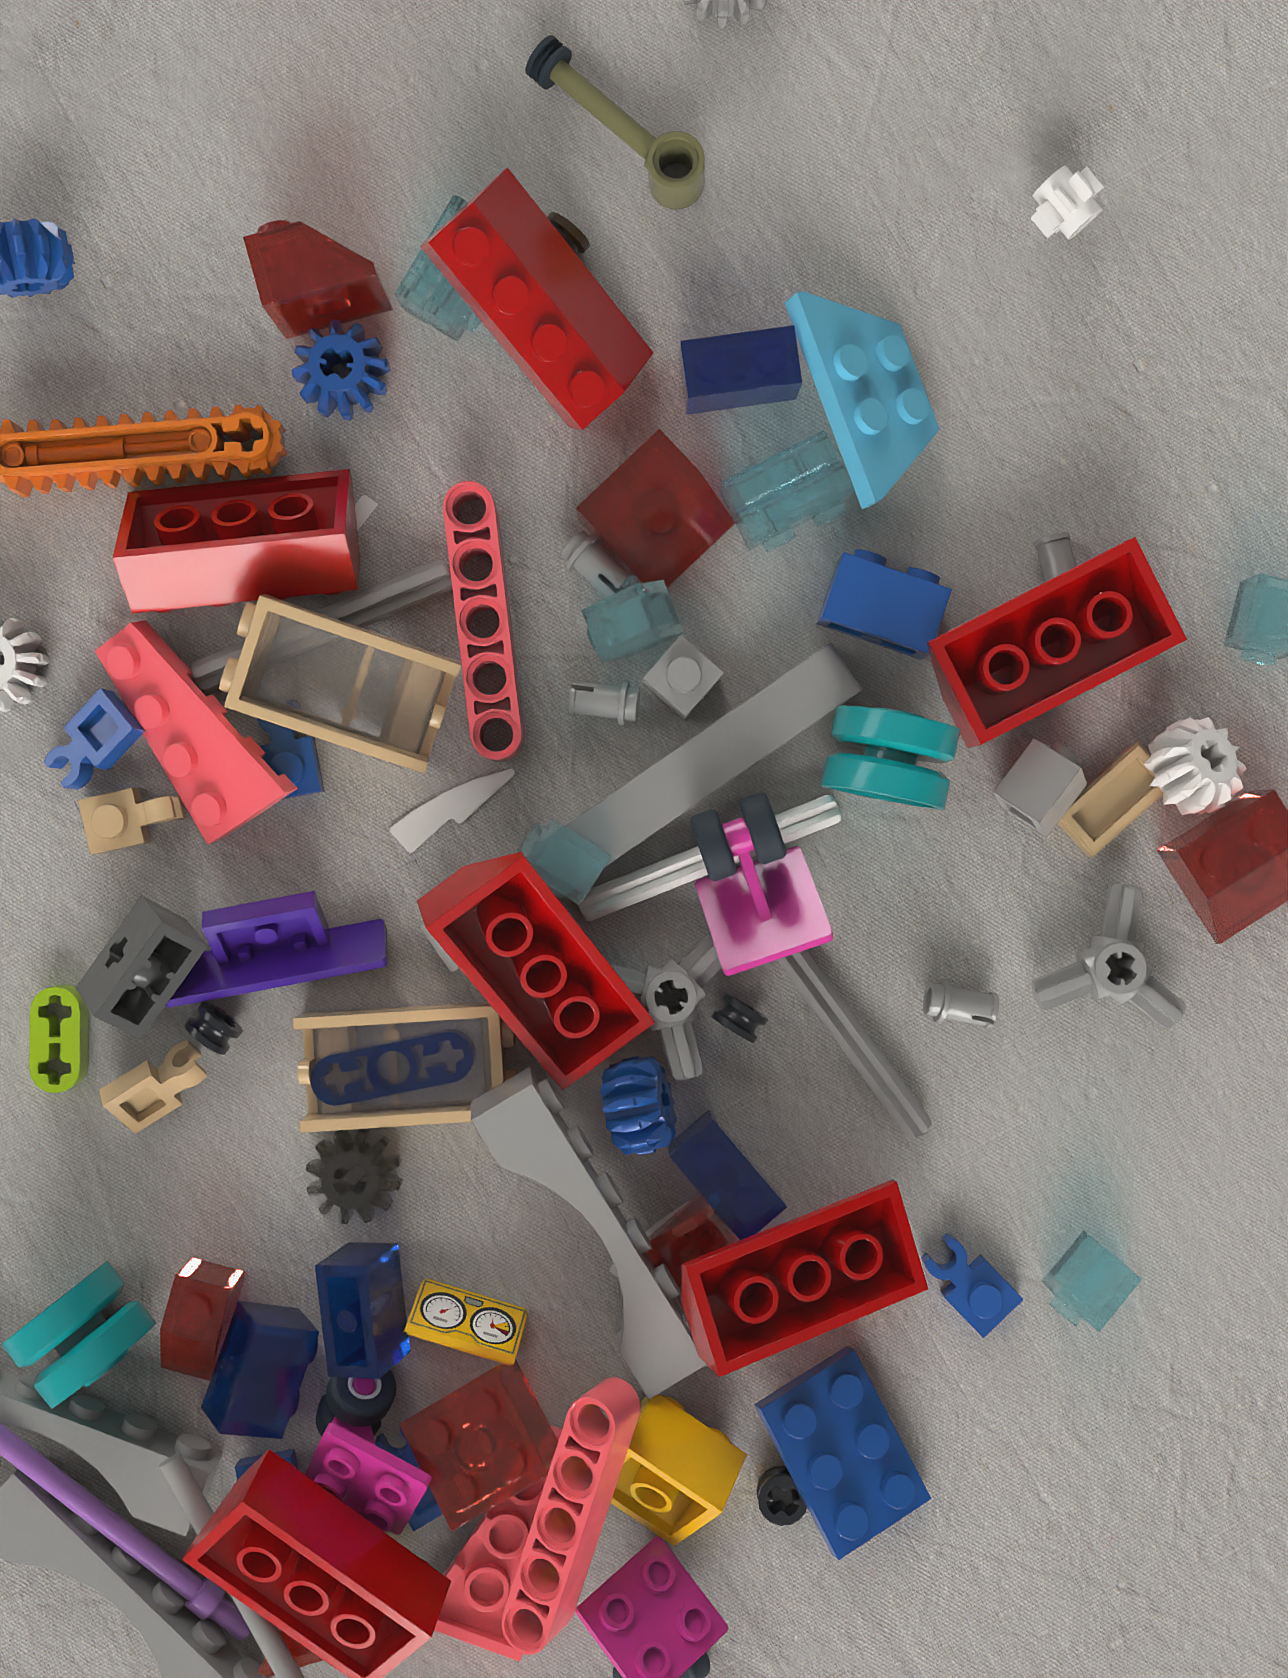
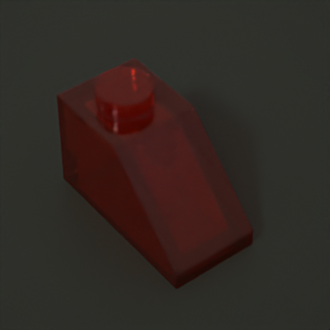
[160,1258,246,1382]

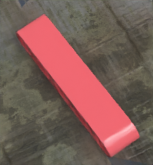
[443,481,525,762]
[501,1377,641,1655]

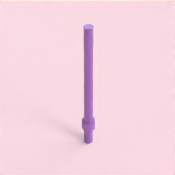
[0,1422,250,1641]

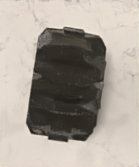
[306,1128,403,1224]

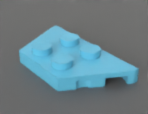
[784,291,940,509]

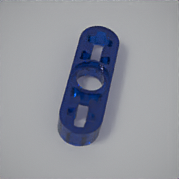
[311,1029,476,1106]

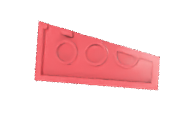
[95,620,298,845]
[434,1423,591,1662]

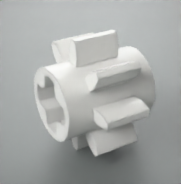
[1031,165,1104,240]

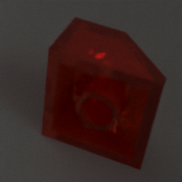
[243,220,393,339]
[576,429,736,601]
[1156,789,1288,944]

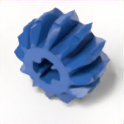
[0,218,75,298]
[292,319,391,420]
[600,1056,677,1155]

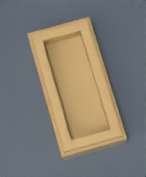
[1058,741,1163,857]

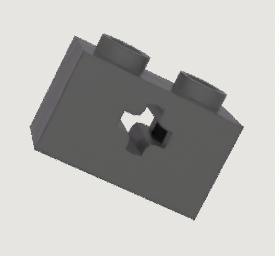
[75,895,208,1039]

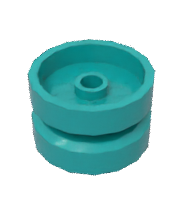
[821,705,961,810]
[1,1260,156,1409]

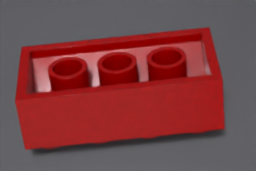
[419,167,654,430]
[112,469,360,614]
[927,537,1187,748]
[417,851,655,1090]
[681,1179,928,1377]
[182,1449,451,1678]

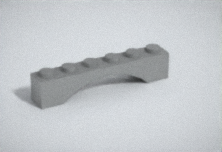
[471,1067,707,1399]
[0,1369,223,1537]
[0,1469,266,1678]

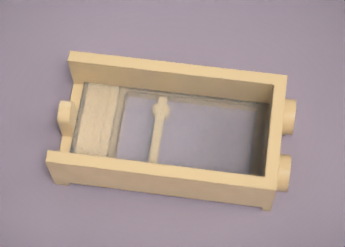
[219,594,461,774]
[293,1002,518,1133]

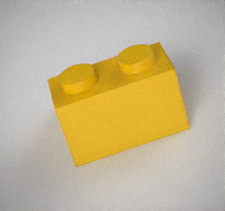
[611,1394,747,1546]

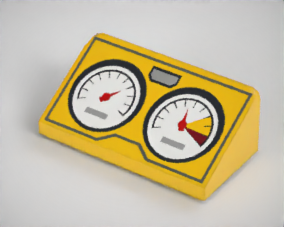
[404,1279,528,1366]

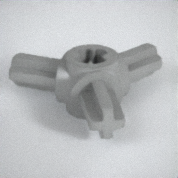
[1031,883,1186,1029]
[610,933,722,1081]

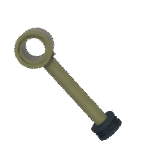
[525,35,705,210]

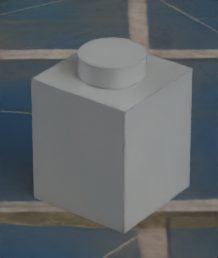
[643,635,724,720]
[993,738,1087,838]

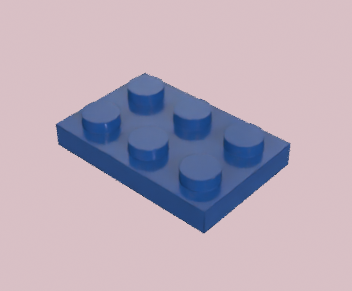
[754,1346,932,1560]

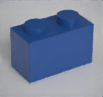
[816,549,952,660]

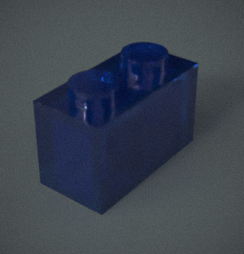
[679,325,802,415]
[667,1110,787,1240]
[315,1242,411,1379]
[201,1301,319,1439]

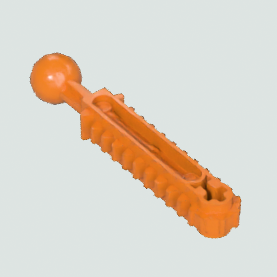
[0,404,287,498]

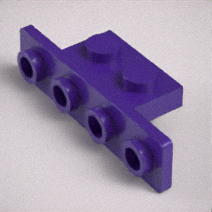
[165,891,388,1008]

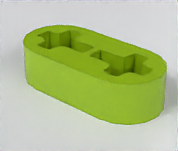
[29,984,89,1094]

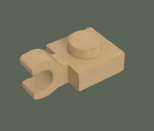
[78,788,186,855]
[99,1040,207,1134]

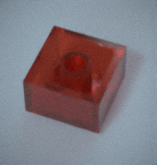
[399,1359,558,1532]

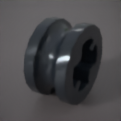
[711,992,769,1043]
[184,1001,243,1055]
[756,1465,807,1526]

